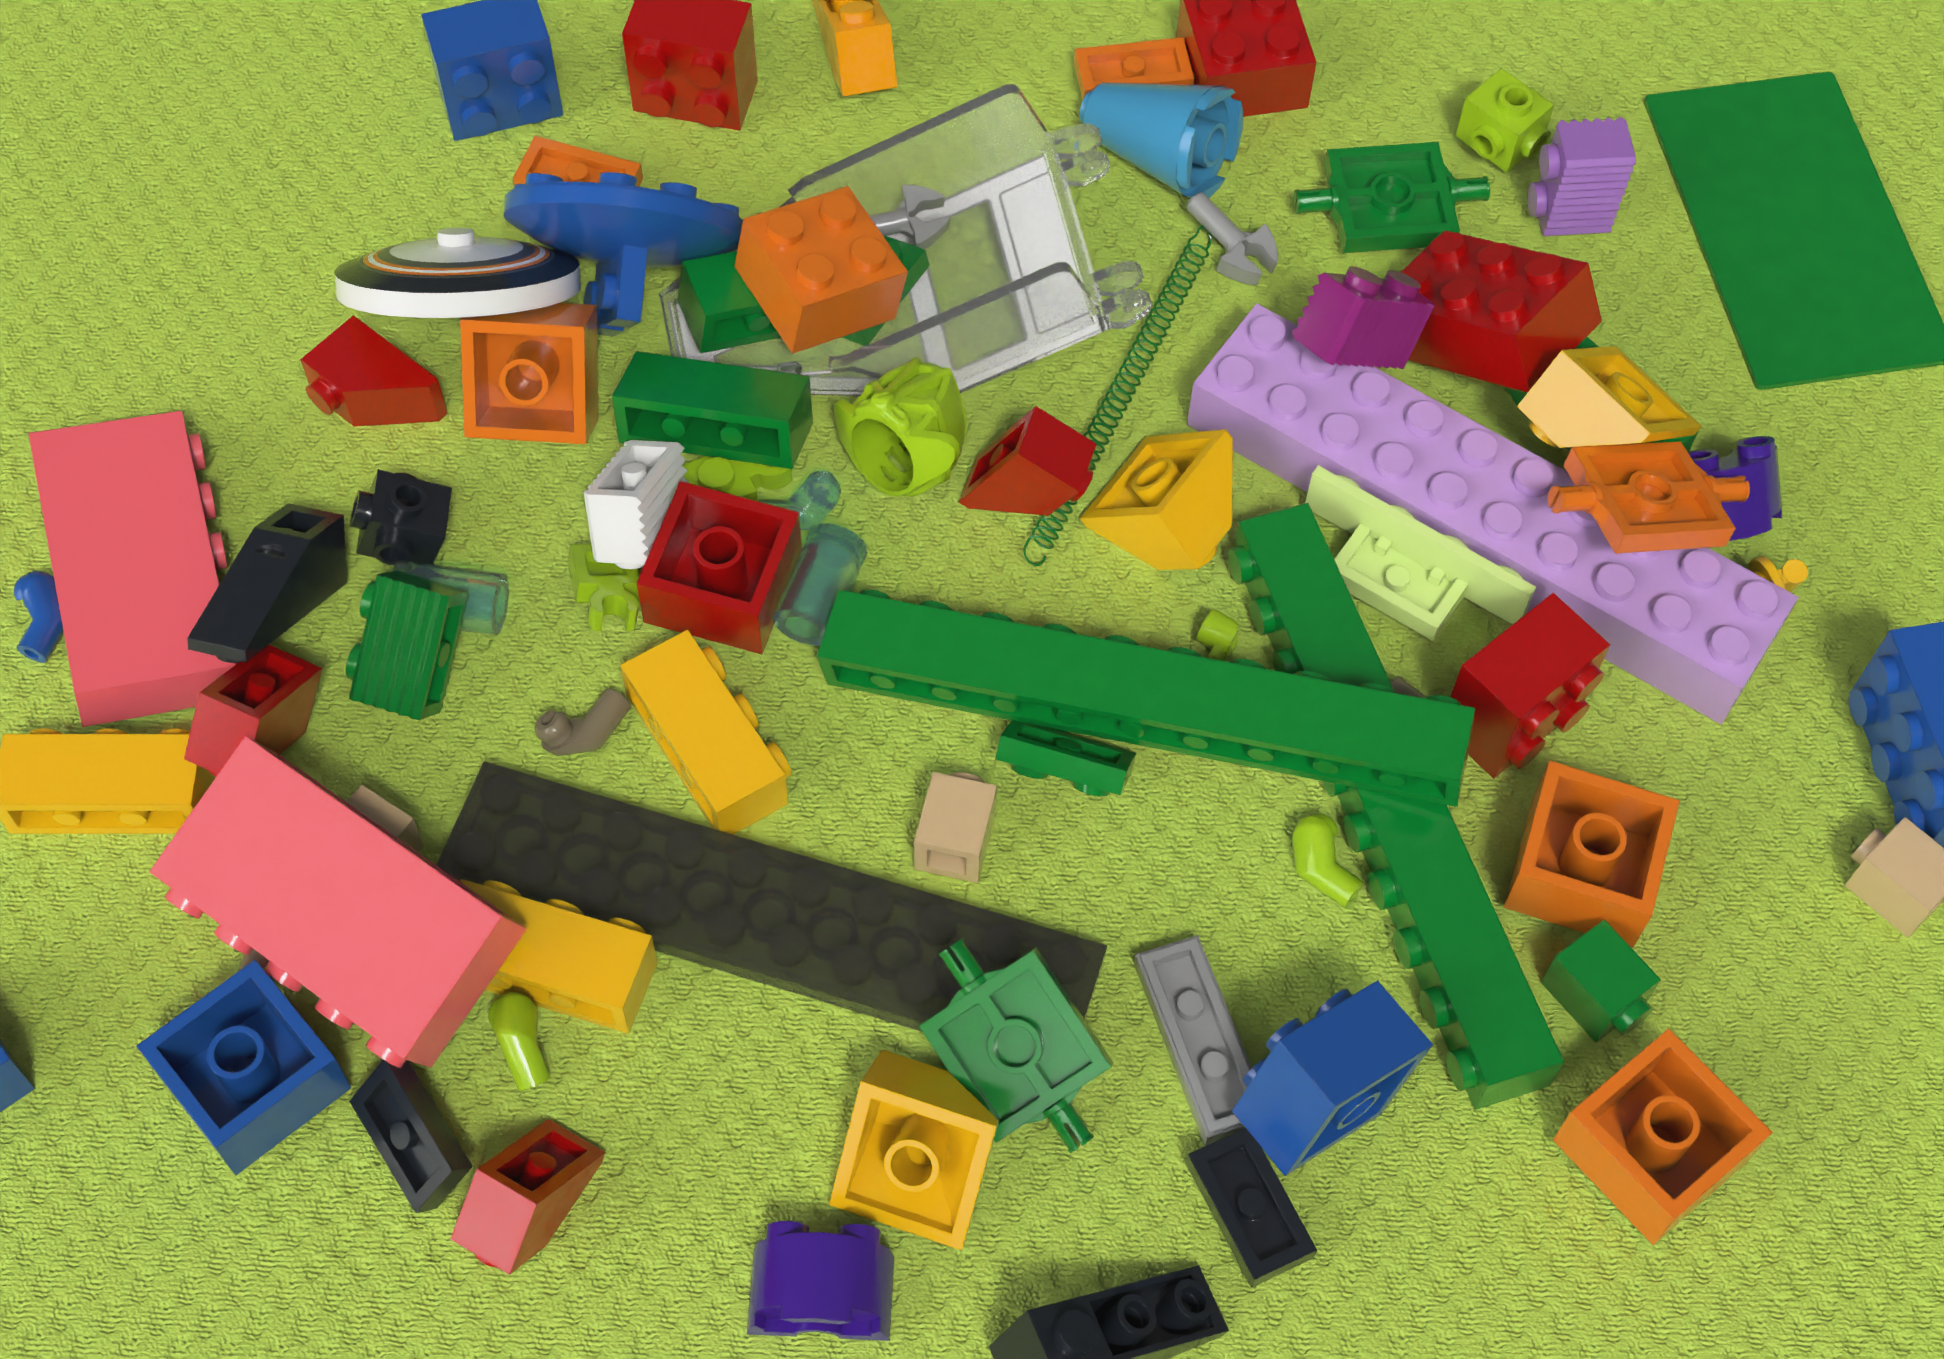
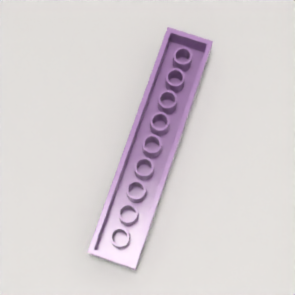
[1187,303,1799,725]

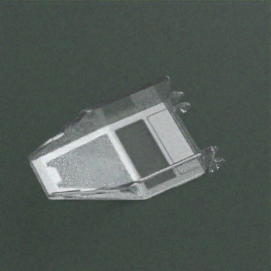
[659,84,1152,396]

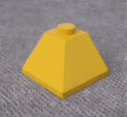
[1517,346,1702,448]
[1080,429,1233,570]
[829,1049,999,1250]

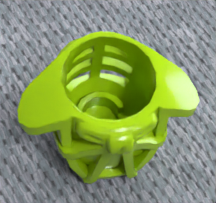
[833,357,967,497]

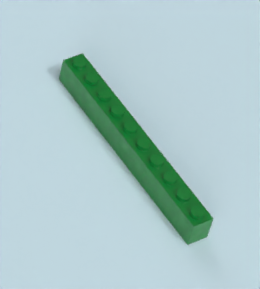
[1228,503,1564,1110]
[817,590,1475,807]

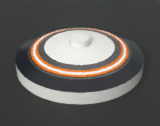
[334,228,581,318]

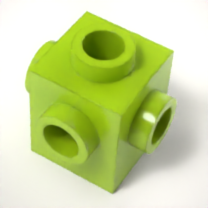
[1455,68,1554,173]

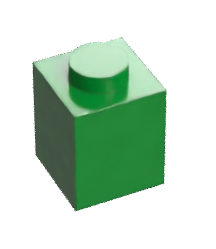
[1541,919,1661,1043]

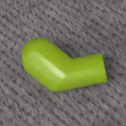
[1292,813,1364,909]
[488,991,551,1091]

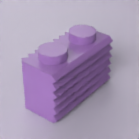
[1528,116,1636,236]

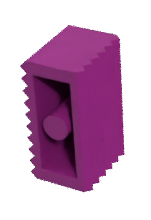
[1292,266,1435,369]

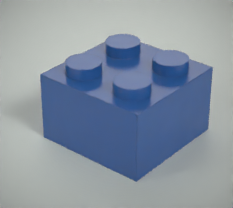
[421,0,564,141]
[136,960,351,1176]
[1232,980,1433,1176]

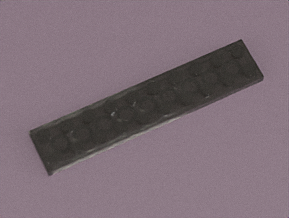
[436,761,1107,1032]

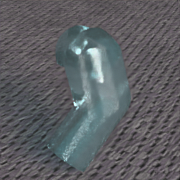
[758,470,841,530]

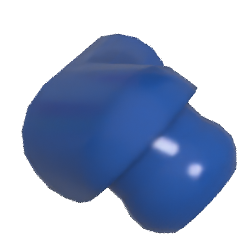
[14,571,64,663]

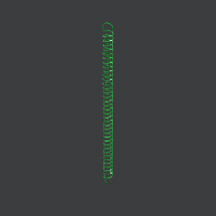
[1023,225,1212,566]

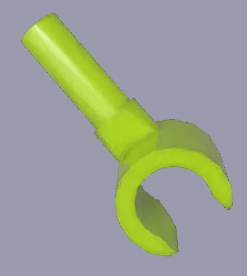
[1196,610,1238,661]

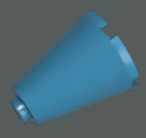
[1080,82,1243,198]

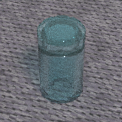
[772,523,868,646]
[392,560,509,636]

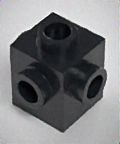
[350,469,452,571]

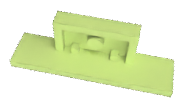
[1305,465,1536,641]

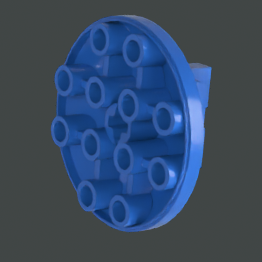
[503,172,743,337]

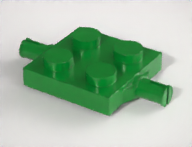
[1294,142,1490,253]
[919,938,1113,1153]

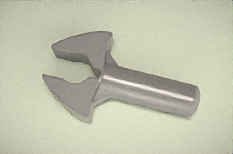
[869,185,950,249]
[1187,192,1278,285]

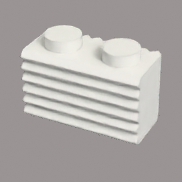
[583,440,689,569]

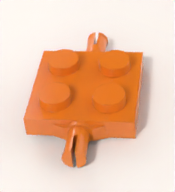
[1548,441,1750,554]

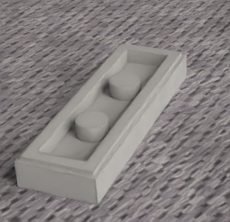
[1134,935,1252,1146]

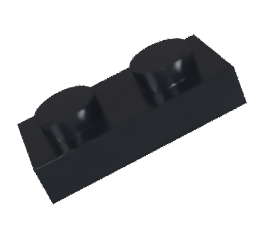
[349,1060,473,1213]
[1185,1128,1317,1288]

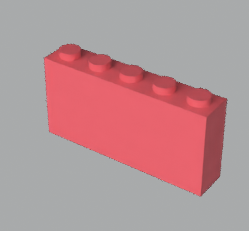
[28,411,237,727]
[149,736,527,1068]

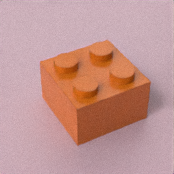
[734,186,908,354]
[460,303,598,444]
[1503,760,1680,948]
[1553,1028,1773,1245]

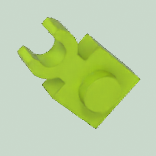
[682,456,792,501]
[568,544,640,631]

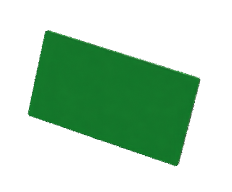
[1644,72,1944,390]

